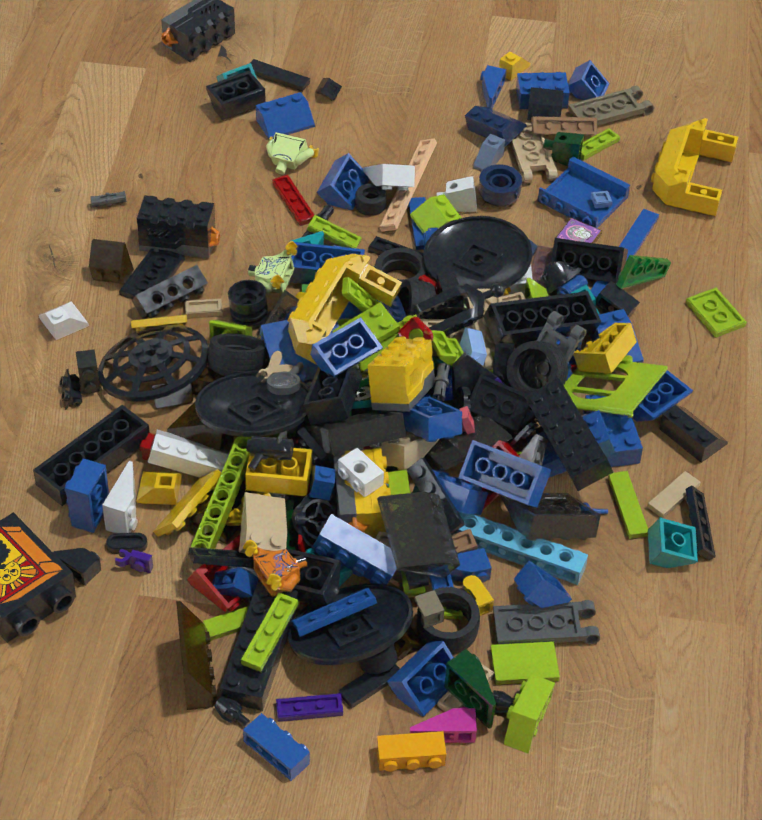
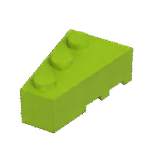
[504,674,555,754]

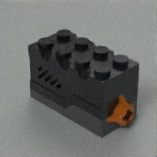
[161,0,235,62]
[137,195,220,259]

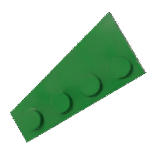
[616,255,671,289]

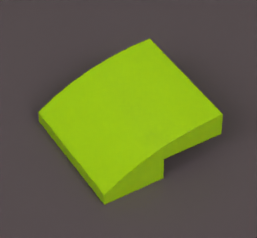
[431,330,464,366]

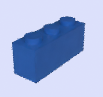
[243,713,310,781]

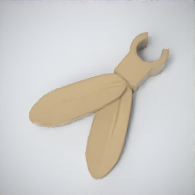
[256,351,294,383]

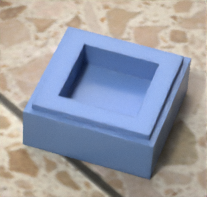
[591,191,612,208]

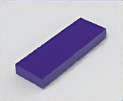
[276,693,343,722]

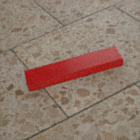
[272,175,314,226]

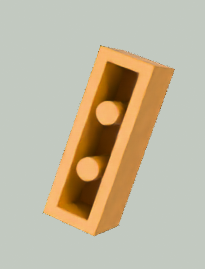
[377,731,446,771]

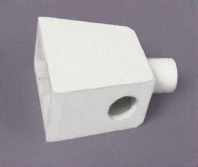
[437,176,477,213]

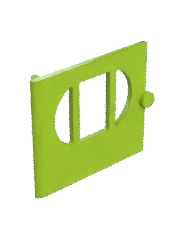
[564,355,668,418]

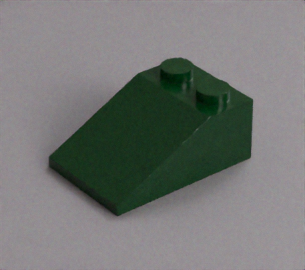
[444,649,496,729]

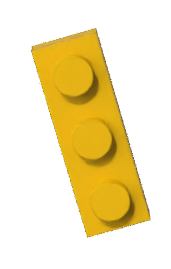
[131,315,187,331]

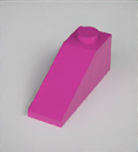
[410,707,477,743]

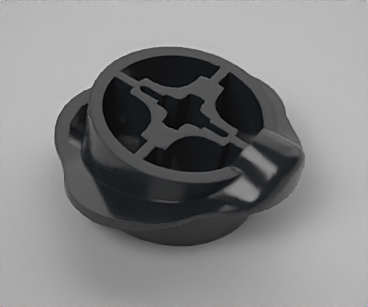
[291,493,338,548]

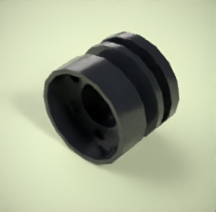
[228,280,269,328]

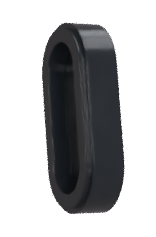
[106,533,148,554]

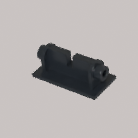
[59,369,82,410]

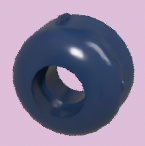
[478,164,522,206]

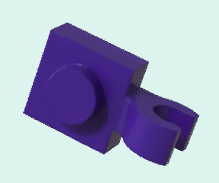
[115,549,153,573]

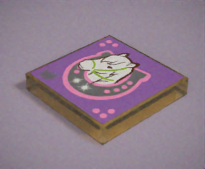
[556,218,602,243]

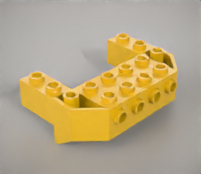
[651,118,739,216]
[287,254,402,365]

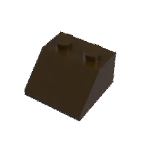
[89,239,134,284]

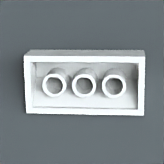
[148,429,230,478]

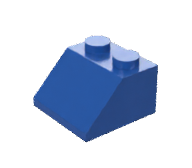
[568,60,610,100]
[514,560,572,608]

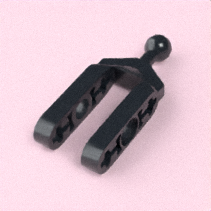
[413,283,505,336]

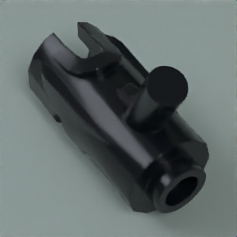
[246,436,294,471]

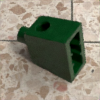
[543,132,584,166]

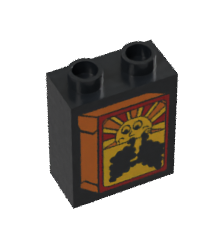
[0,512,76,643]

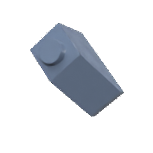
[473,134,505,171]

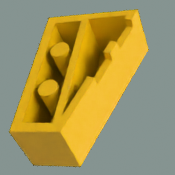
[573,323,637,374]

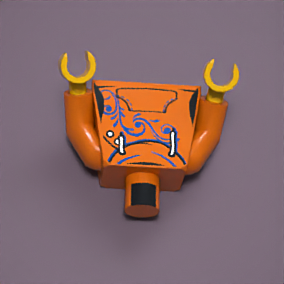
[243,540,307,597]

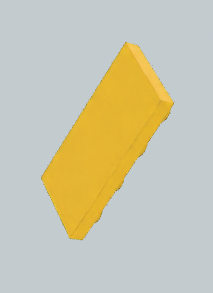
[153,469,222,537]

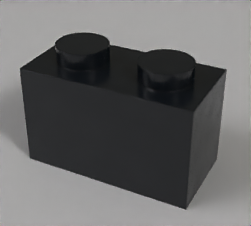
[596,281,640,317]

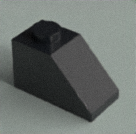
[53,548,101,586]

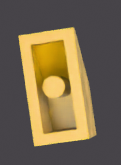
[499,51,531,81]

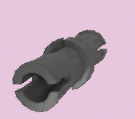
[90,191,127,207]
[432,363,450,401]

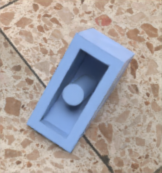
[460,327,487,365]

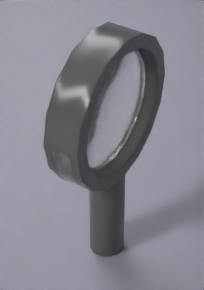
[267,362,304,395]

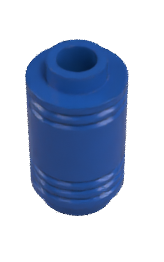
[557,275,588,295]

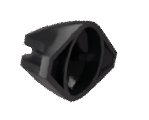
[540,261,582,295]

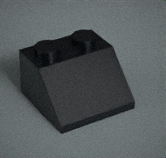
[527,87,564,121]

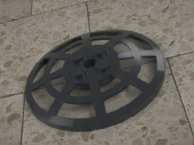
[98,325,209,402]

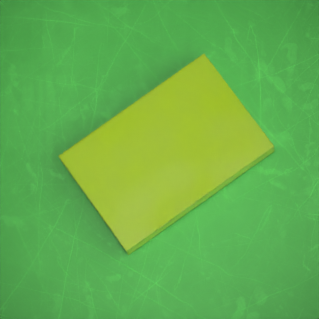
[685,288,747,338]
[490,641,560,685]

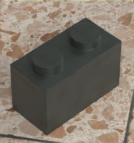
[76,349,100,394]

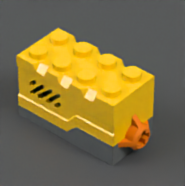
[367,337,435,412]
[333,448,393,538]

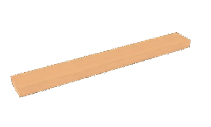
[379,138,437,232]

